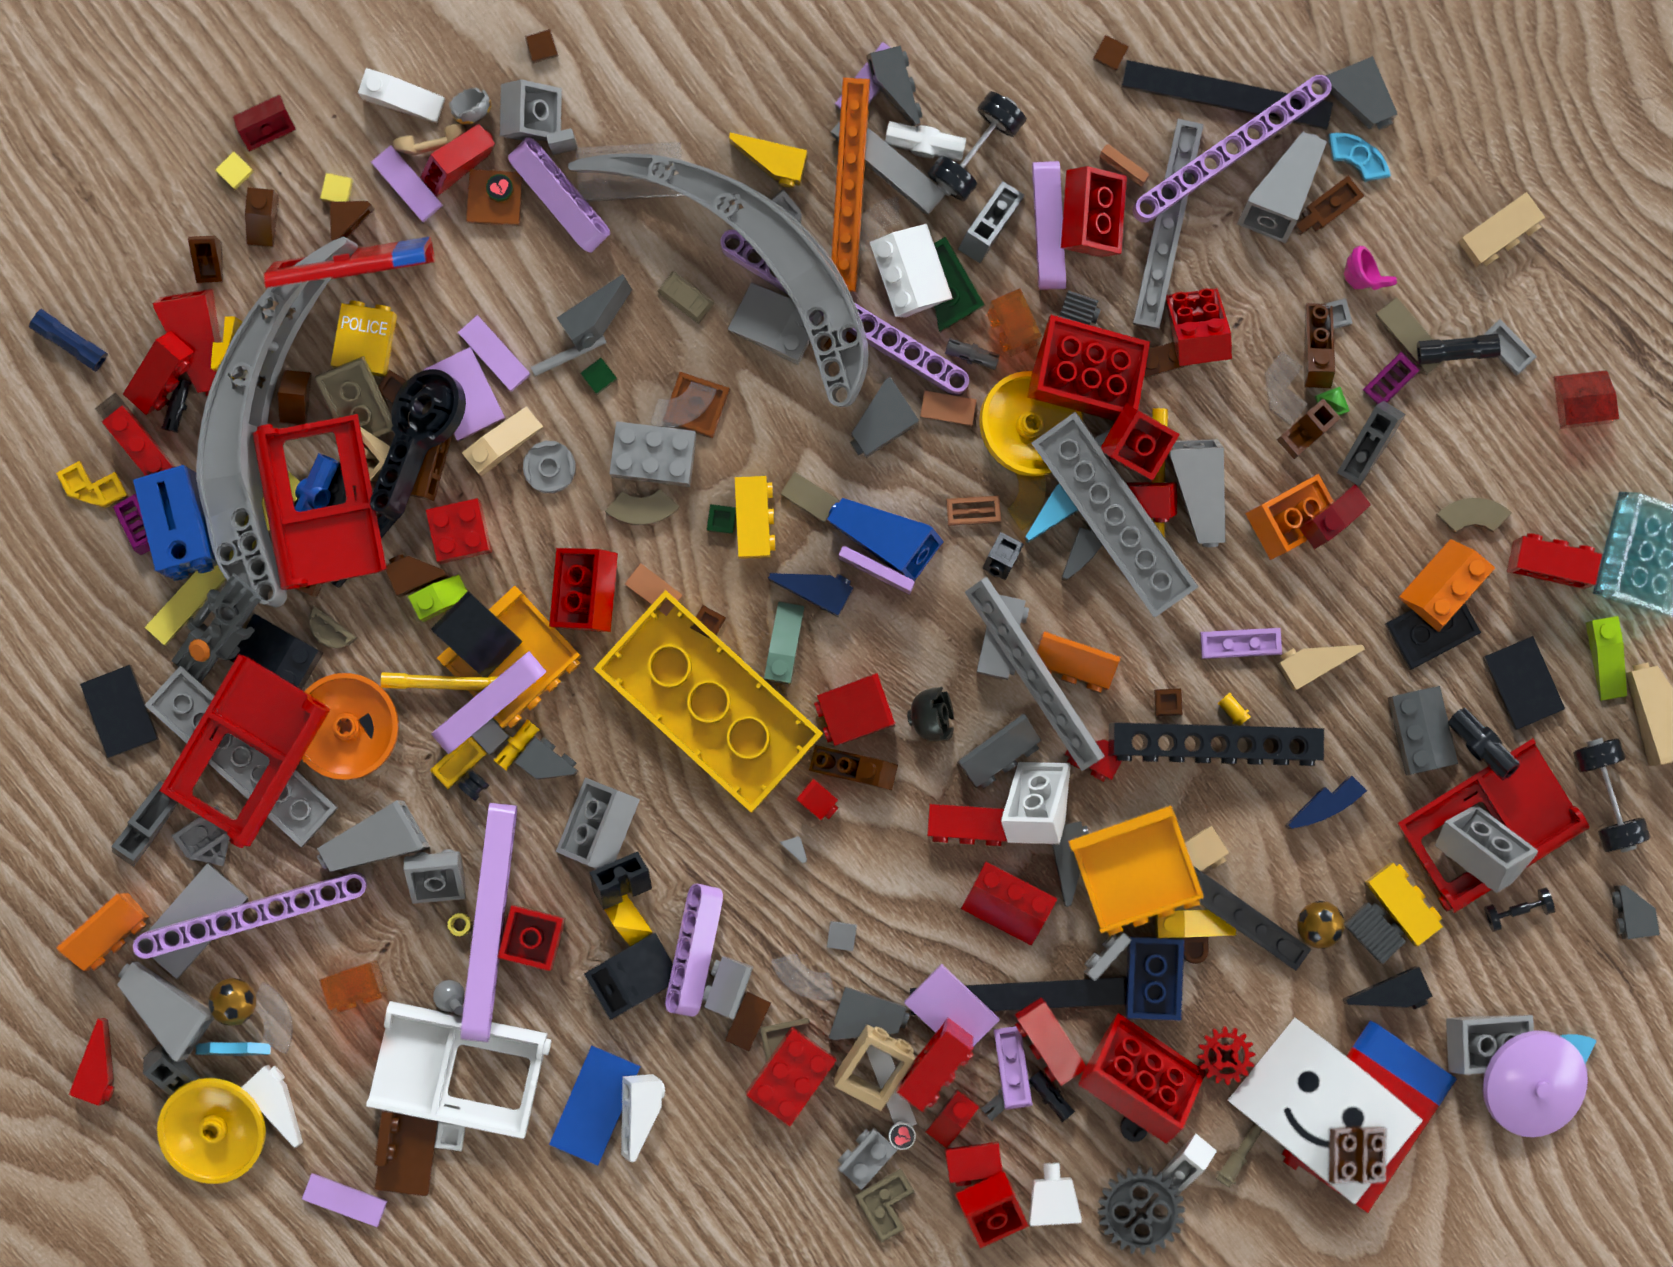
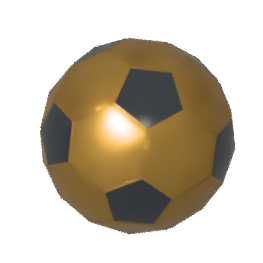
[1297,901,1345,949]
[208,978,256,1026]

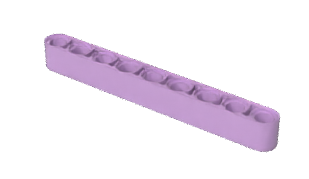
[1133,75,1331,223]
[461,803,517,1042]
[133,872,367,959]

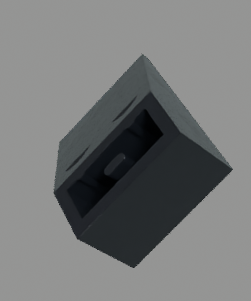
[584,932,673,1020]

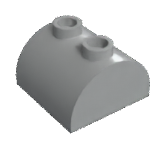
[404,849,465,904]

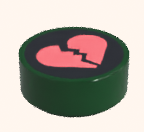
[486,174,513,202]

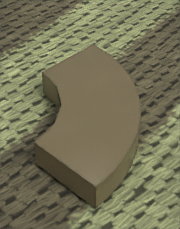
[605,489,680,525]
[1436,498,1512,533]

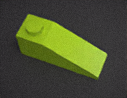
[1586,616,1627,701]

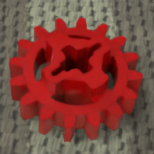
[1196,1026,1256,1085]

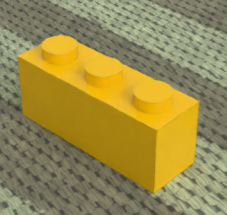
[734,476,776,559]
[1365,863,1443,946]

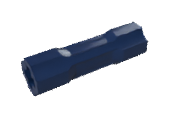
[29,309,108,372]

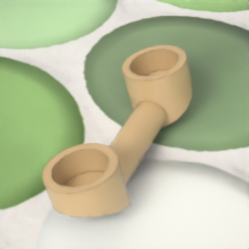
[393,124,466,155]

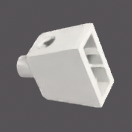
[1029,1163,1082,1226]

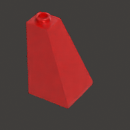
[153,289,221,396]

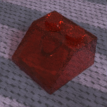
[1553,370,1619,429]

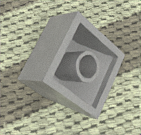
[500,79,562,141]
[702,956,753,1019]

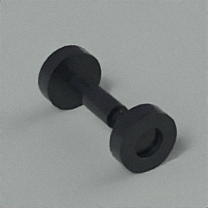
[1484,887,1555,932]

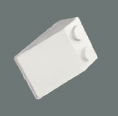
[1001,762,1070,844]

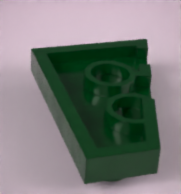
[934,237,986,332]

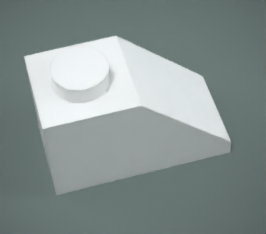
[1162,1134,1216,1196]

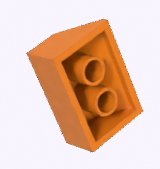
[1398,539,1495,632]
[1036,632,1121,693]
[56,893,149,971]

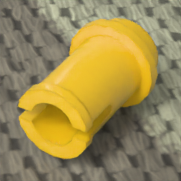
[1217,693,1251,726]

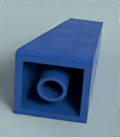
[827,498,944,582]

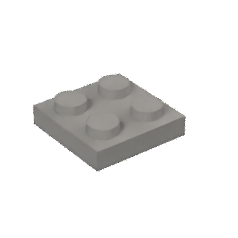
[1084,932,1131,981]

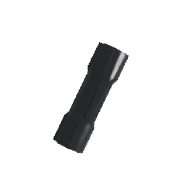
[1417,334,1501,365]

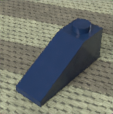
[768,573,853,617]

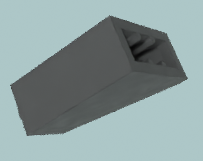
[1326,56,1398,130]
[850,377,919,458]
[829,986,910,1040]

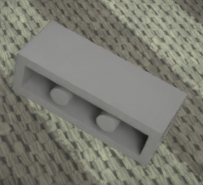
[976,595,1029,680]

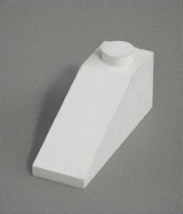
[358,68,445,123]
[241,1065,303,1148]
[621,1074,665,1162]

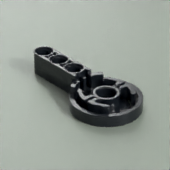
[370,369,466,520]

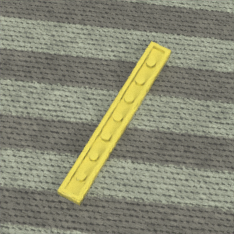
[145,471,300,646]

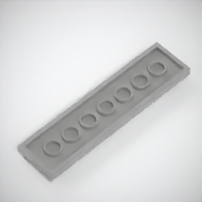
[1032,412,1199,618]
[145,666,338,847]

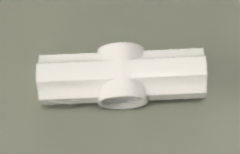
[885,121,966,162]

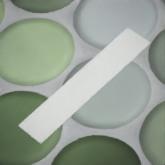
[866,1044,917,1126]

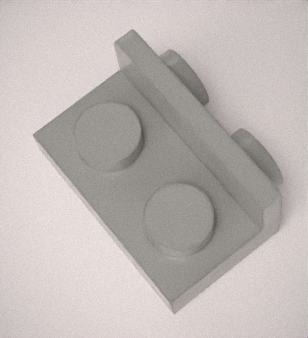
[837,1127,898,1190]

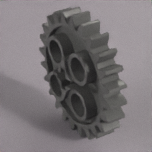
[1098,1166,1185,1255]

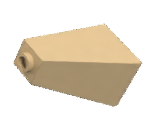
[1626,662,1673,766]

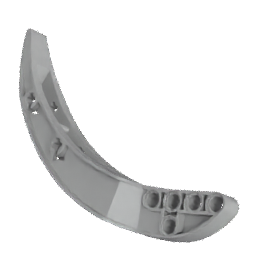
[568,154,869,407]
[196,237,358,607]

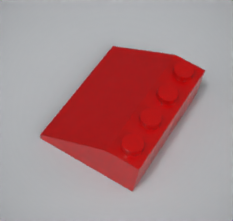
[1027,315,1150,421]
[1078,1013,1206,1144]

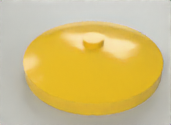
[979,371,1083,477]
[157,1078,266,1184]

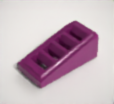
[1363,352,1420,405]
[113,494,150,555]

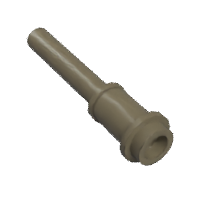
[1216,1123,1263,1188]

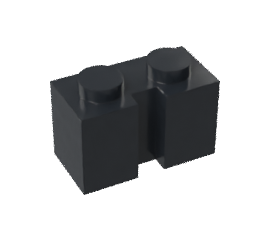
[589,851,652,910]

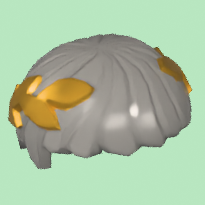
[449,87,491,125]

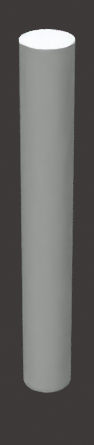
[531,336,607,376]

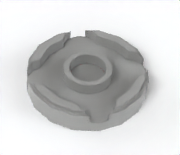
[523,441,576,494]

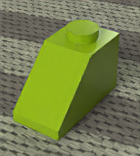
[408,575,467,622]

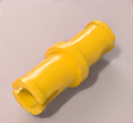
[493,719,540,771]

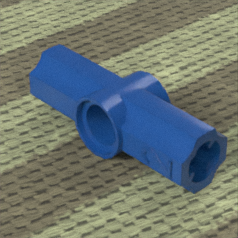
[295,453,339,512]

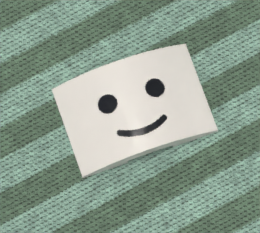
[1227,1018,1423,1205]

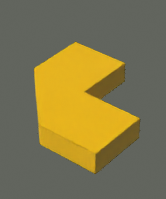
[56,461,128,508]

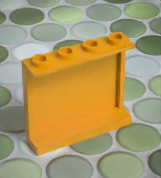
[437,585,582,729]
[1069,805,1204,936]

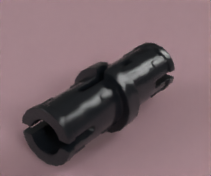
[161,378,192,433]
[1029,1070,1075,1122]

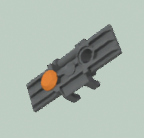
[171,574,262,683]

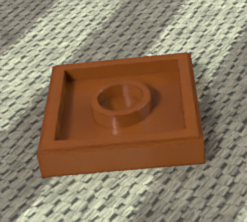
[466,169,523,226]
[663,372,730,439]

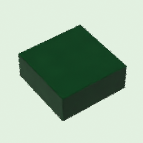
[580,358,618,395]
[707,504,736,534]

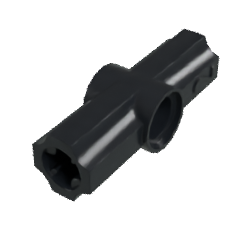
[1448,708,1520,780]

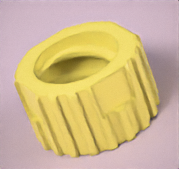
[447,913,472,937]

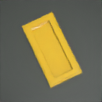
[430,736,488,790]

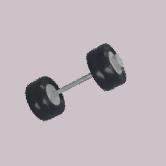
[928,91,1027,201]
[1573,738,1651,853]

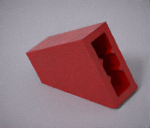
[420,124,495,197]

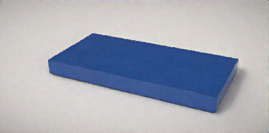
[549,1045,641,1166]

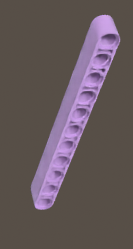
[721,230,969,396]

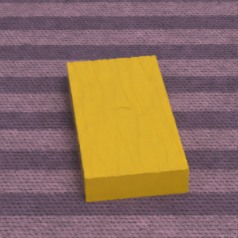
[594,590,824,813]

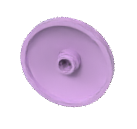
[1483,1031,1588,1137]

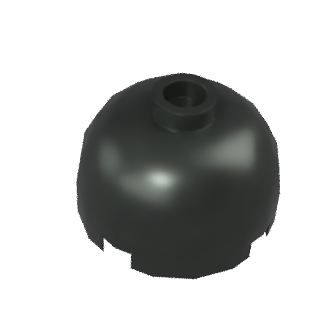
[907,687,954,741]

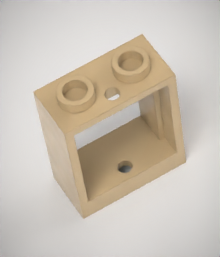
[834,1025,914,1111]

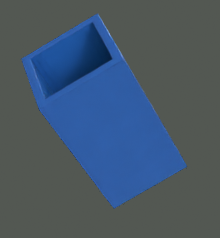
[133,465,218,581]

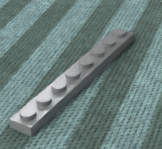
[1133,119,1204,330]
[965,577,1105,771]

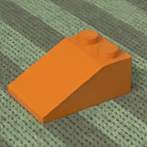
[1245,474,1333,560]

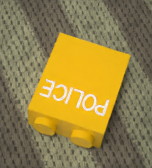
[331,300,397,377]

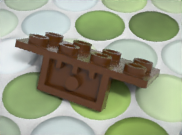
[374,1110,438,1196]

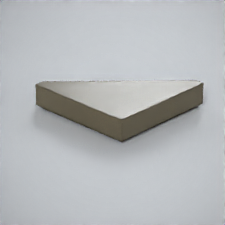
[760,1018,809,1061]

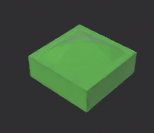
[1315,387,1350,416]

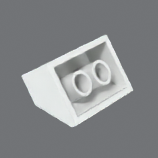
[870,224,953,317]

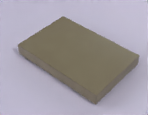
[314,356,393,437]

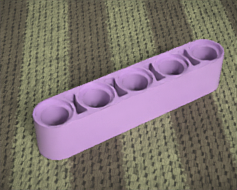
[508,137,610,252]
[1032,161,1066,290]
[431,651,547,754]
[665,884,723,1017]

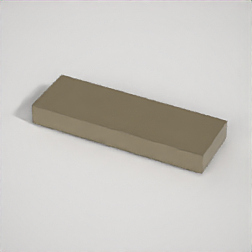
[1376,297,1443,375]

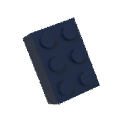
[1125,937,1184,1021]

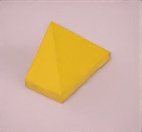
[604,894,653,947]

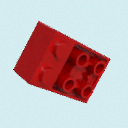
[1166,288,1232,366]

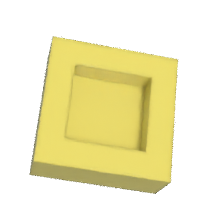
[215,152,254,190]
[320,173,353,202]

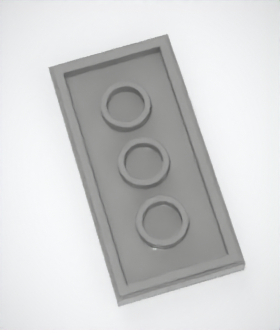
[140,863,248,979]

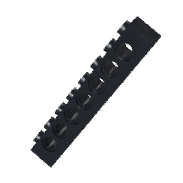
[1108,722,1324,766]

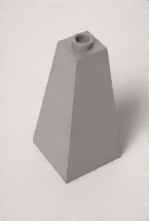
[1237,132,1327,243]
[1168,439,1225,547]
[317,800,430,872]
[117,961,214,1062]

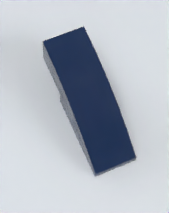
[1285,776,1367,829]

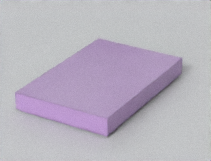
[423,347,506,442]
[839,546,915,595]
[904,964,999,1047]

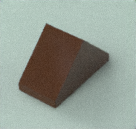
[330,201,375,241]
[188,235,223,283]
[278,370,312,425]

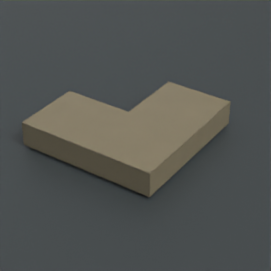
[855,1168,915,1243]

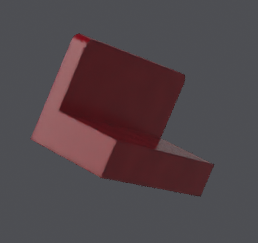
[233,95,296,152]

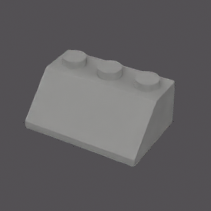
[556,778,640,869]
[1435,804,1538,893]

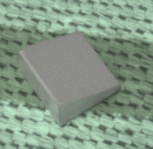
[780,836,807,863]
[827,921,857,951]

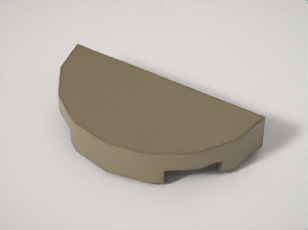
[309,606,357,648]

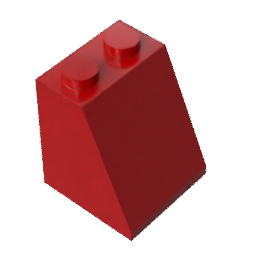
[814,673,895,746]

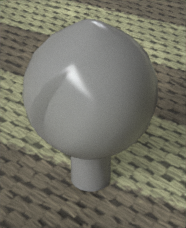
[433,980,465,1015]

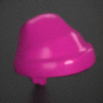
[1344,246,1397,290]

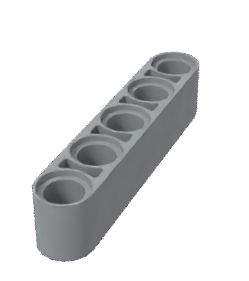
[830,121,945,215]

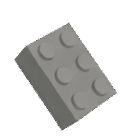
[610,421,697,487]

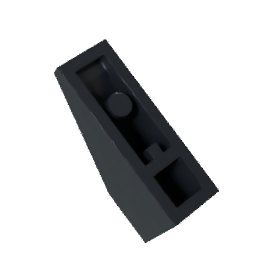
[1343,966,1433,1010]

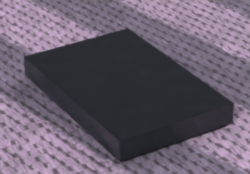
[431,591,523,678]
[1385,604,1481,670]
[1483,636,1565,730]
[80,665,159,758]

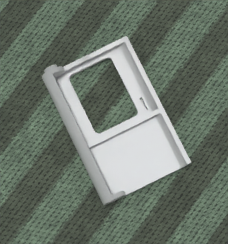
[366,1001,551,1139]

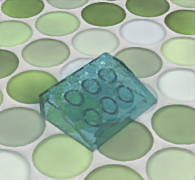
[1593,492,1673,617]

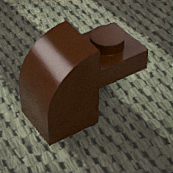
[1277,399,1341,459]

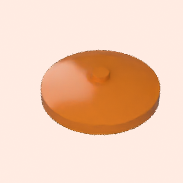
[302,673,399,780]

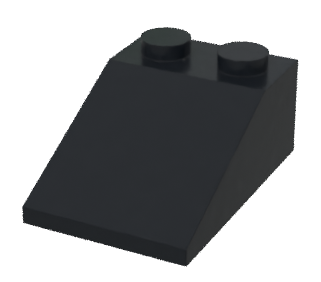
[229,613,323,690]

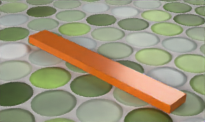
[831,78,870,292]

